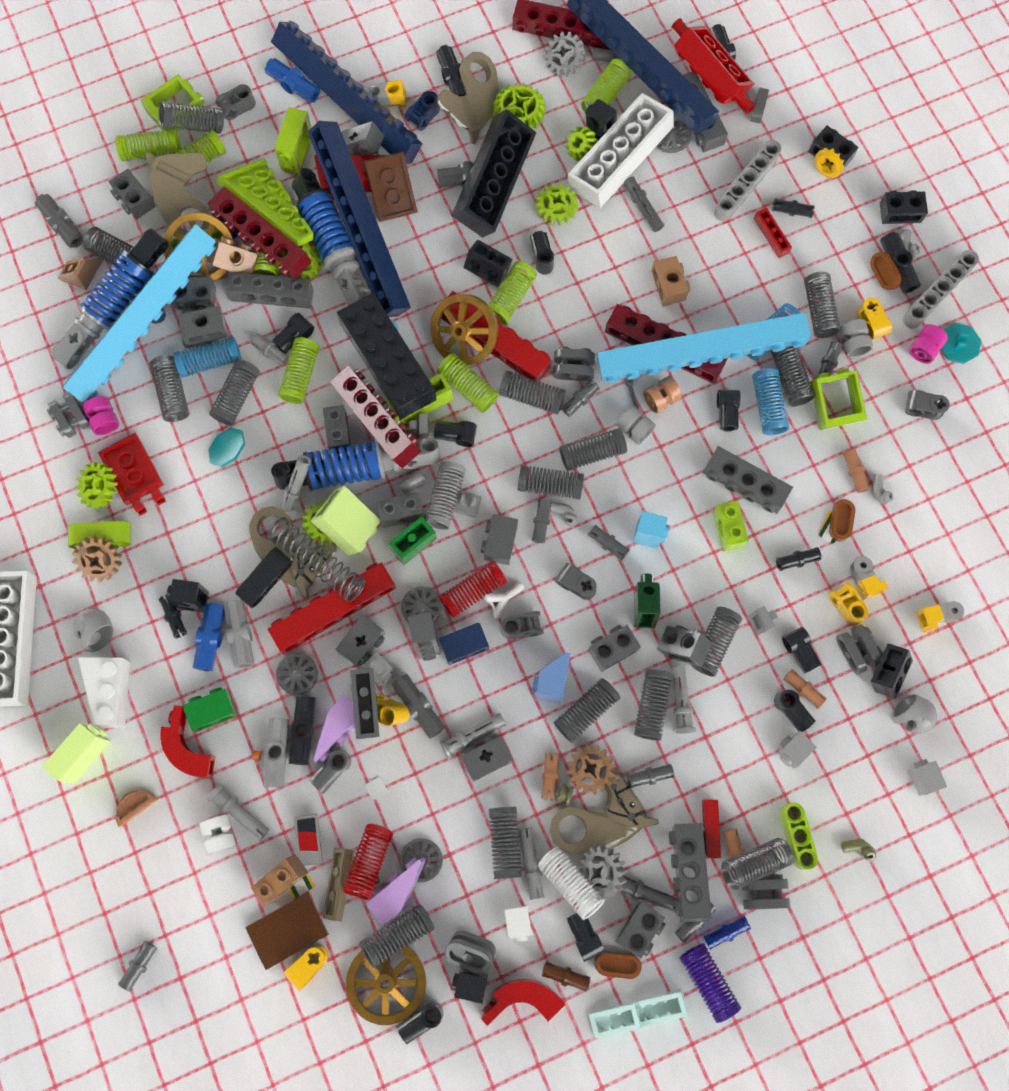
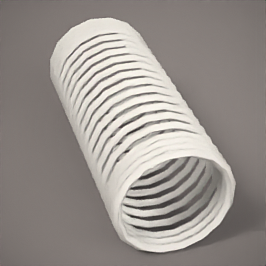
[538,847,605,920]

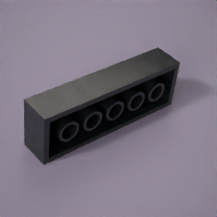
[451,109,537,238]
[337,293,437,420]

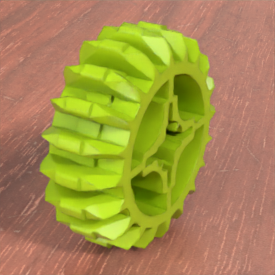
[493,82,546,129]

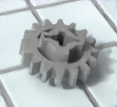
[543,32,586,77]
[579,845,628,897]

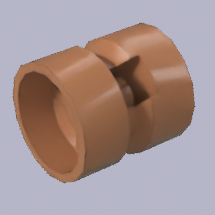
[643,376,682,413]

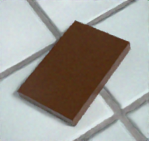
[364,151,418,222]
[245,892,329,970]

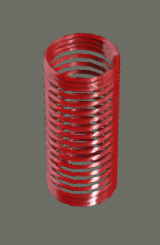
[439,560,507,618]
[342,823,393,901]

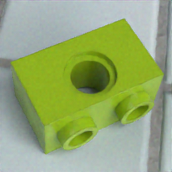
[713,501,749,552]

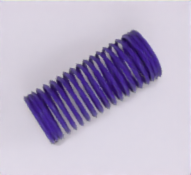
[679,943,742,1023]

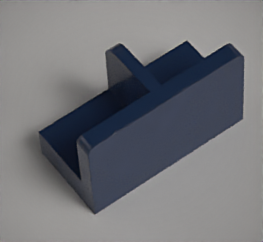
[439,623,489,666]

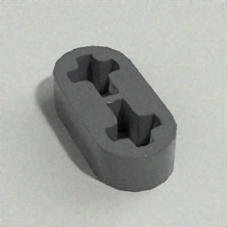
[751,87,769,124]

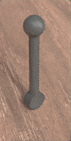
[625,379,642,412]

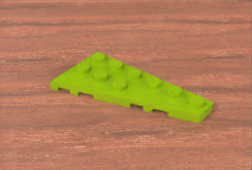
[217,158,313,246]

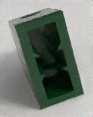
[634,573,660,628]

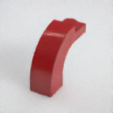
[160,705,216,779]
[481,979,566,1026]

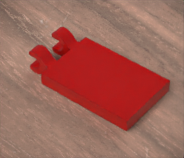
[98,432,167,516]

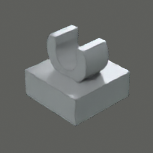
[409,414,429,439]
[455,490,481,518]
[747,606,778,635]

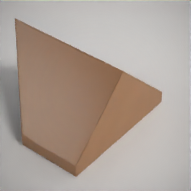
[58,258,103,290]

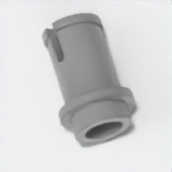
[398,470,426,495]

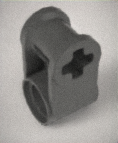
[215,84,256,120]
[905,390,950,420]
[554,562,596,600]
[501,611,544,639]

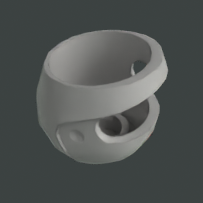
[73,608,114,652]
[890,694,937,734]

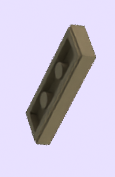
[323,847,353,922]

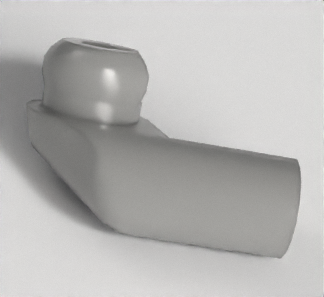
[550,502,577,526]

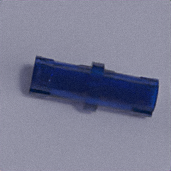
[703,915,751,950]

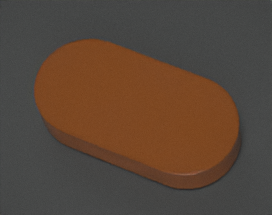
[870,252,901,290]
[829,499,855,541]
[595,951,642,979]

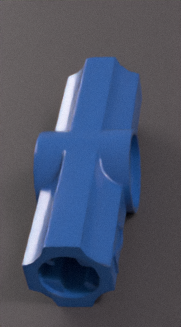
[264,58,320,104]
[193,603,225,672]

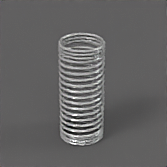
[424,461,466,530]

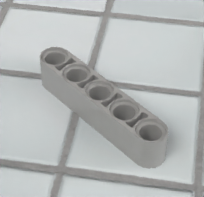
[714,140,781,221]
[903,250,979,329]

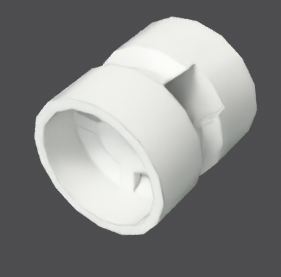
[199,815,236,855]

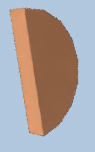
[115,790,159,827]

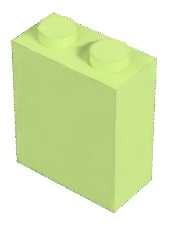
[311,486,381,556]
[42,723,111,784]

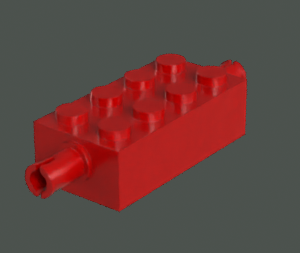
[671,18,755,115]

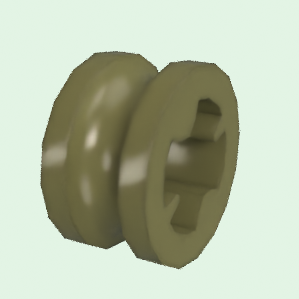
[557,783,574,806]

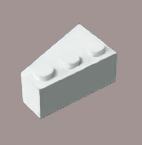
[78,658,130,728]

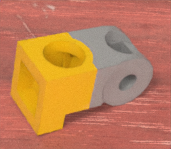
[369,80,407,107]
[850,556,889,600]
[916,601,964,633]

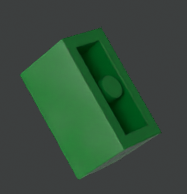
[388,516,437,565]
[183,687,238,732]

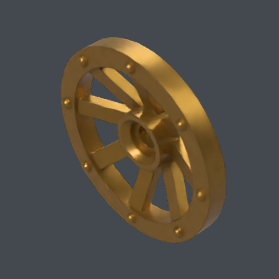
[164,212,234,281]
[430,294,498,365]
[346,940,426,1025]

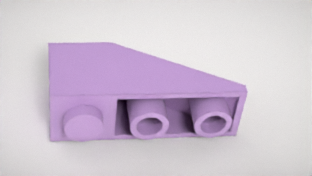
[313,694,355,764]
[366,857,426,927]

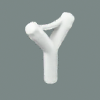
[484,582,524,620]

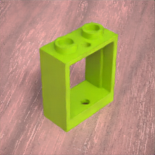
[140,74,205,132]
[274,107,312,174]
[810,368,867,430]

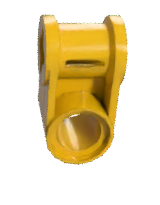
[857,297,892,340]
[828,582,869,625]
[376,694,409,726]
[284,945,329,991]

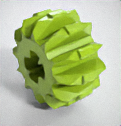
[564,126,598,161]

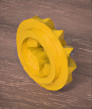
[814,148,845,178]

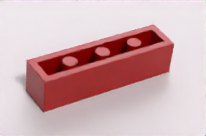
[754,207,792,258]
[702,800,721,858]

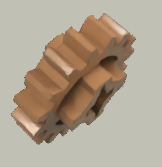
[72,535,122,582]
[567,745,616,795]

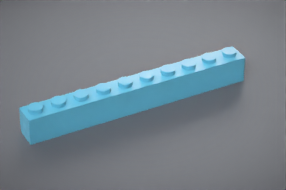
[63,224,216,403]
[597,313,811,383]

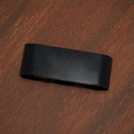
[235,547,293,609]

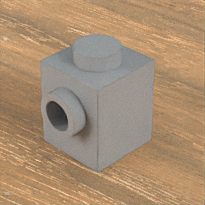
[361,652,394,687]
[777,731,817,768]
[908,759,947,796]

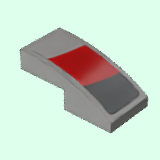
[294,813,323,866]

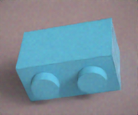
[633,511,670,549]

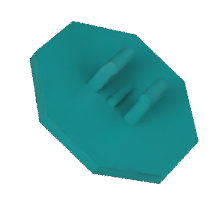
[940,323,981,364]
[209,427,245,467]

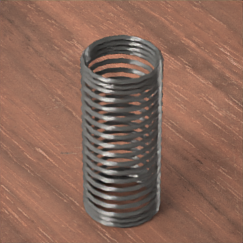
[159,101,224,134]
[83,226,134,269]
[804,271,841,338]
[770,346,815,407]
[149,355,190,422]
[209,359,260,426]
[499,371,566,415]
[559,428,627,471]
[518,464,584,500]
[690,606,743,677]
[634,669,674,741]
[554,678,621,743]
[488,807,522,879]
[721,838,793,890]
[359,904,434,968]

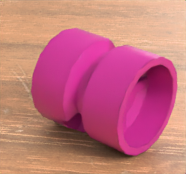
[909,324,948,364]
[83,396,120,435]

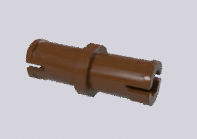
[542,961,591,992]

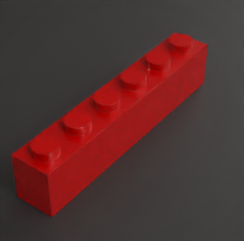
[441,291,551,384]
[267,562,397,655]

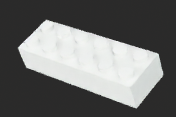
[568,93,674,208]
[0,571,37,707]

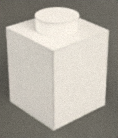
[504,905,532,943]

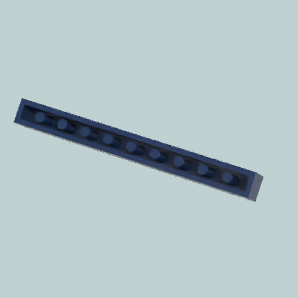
[567,0,719,135]
[271,21,423,164]
[307,120,411,317]

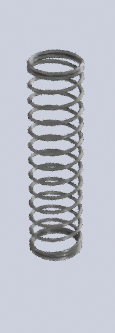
[267,517,365,602]

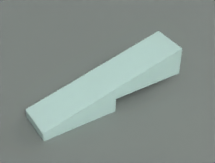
[589,989,689,1039]

